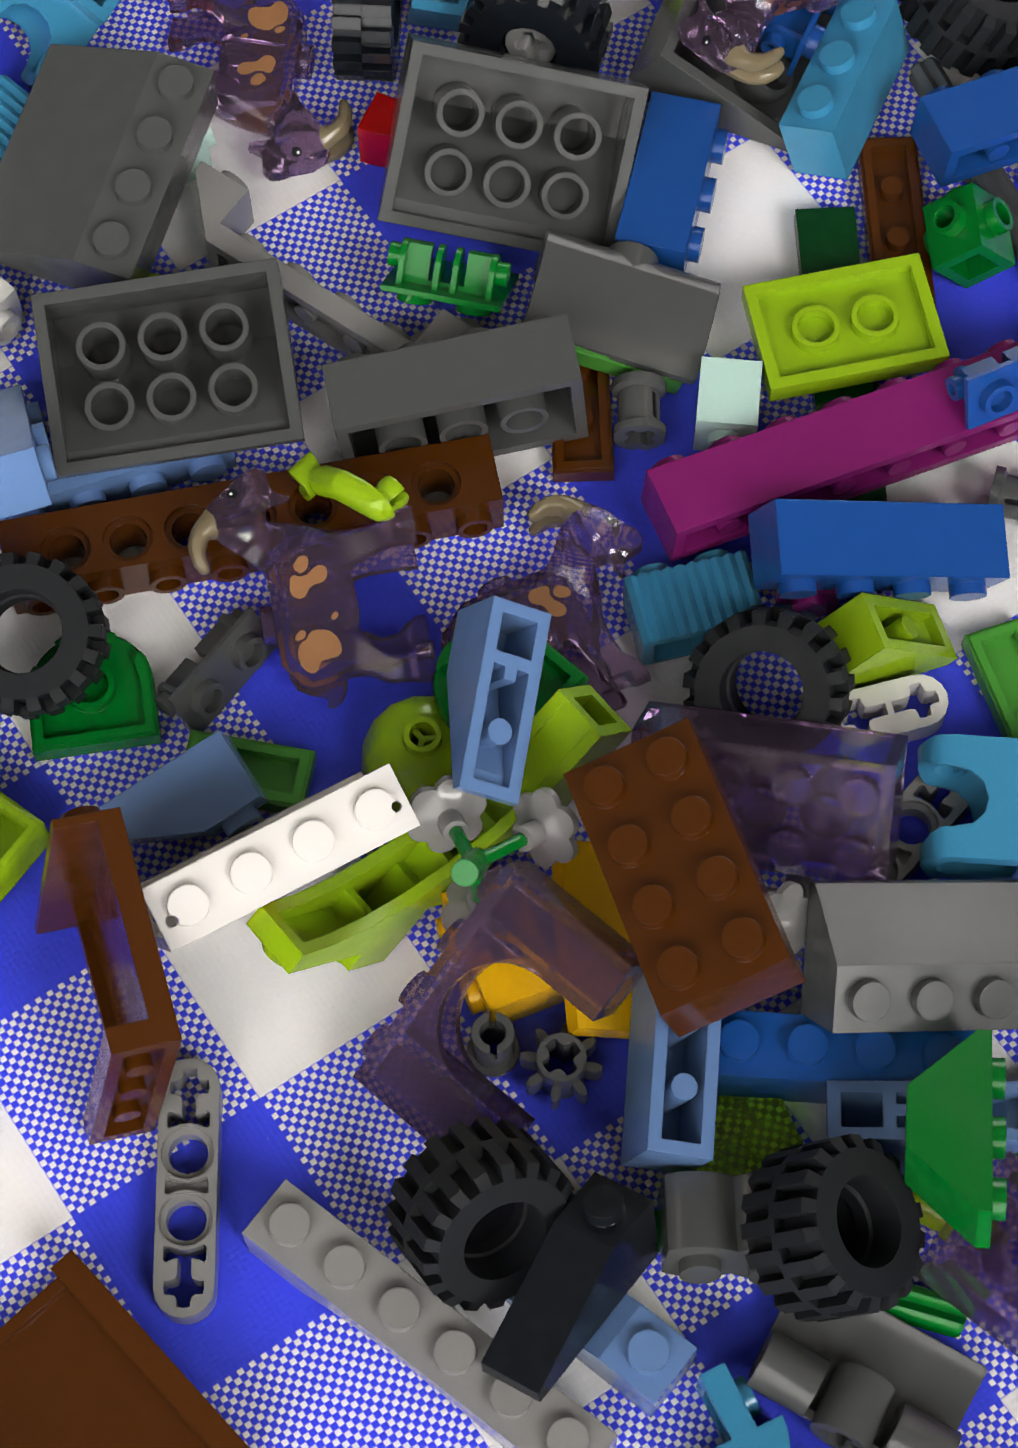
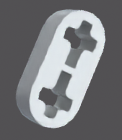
[832,674,949,754]

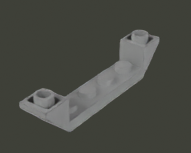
[195,161,482,355]

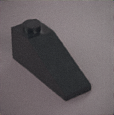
[481,1172,659,1402]

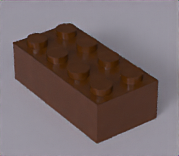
[563,717,806,1037]

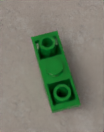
[904,1029,1007,1249]

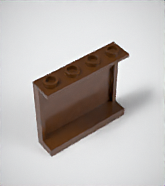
[35,806,182,1145]
[0,1250,249,1448]

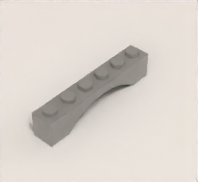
[242,1179,618,1448]

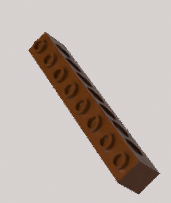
[0,434,504,616]

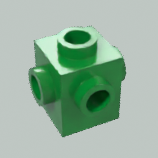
[923,182,1016,288]

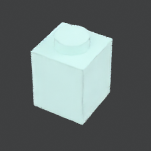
[693,356,763,451]

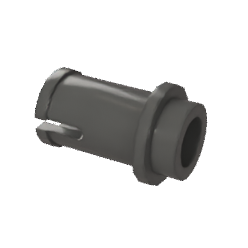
[467,1012,520,1078]

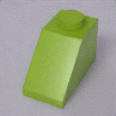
[817,592,958,689]

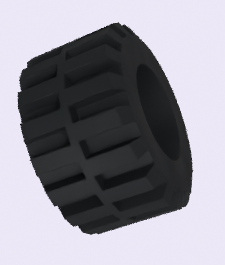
[899,0,1018,78]
[0,551,111,719]
[682,603,855,773]
[386,1117,575,1311]
[740,1134,925,1322]

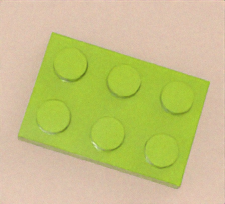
[741,253,950,402]

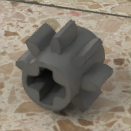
[520,1022,603,1110]

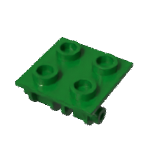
[380,237,519,316]

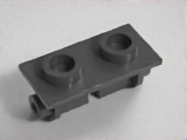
[154,607,277,732]

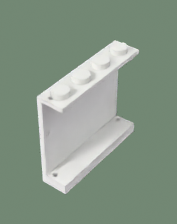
[141,763,420,953]

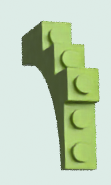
[246,685,632,974]

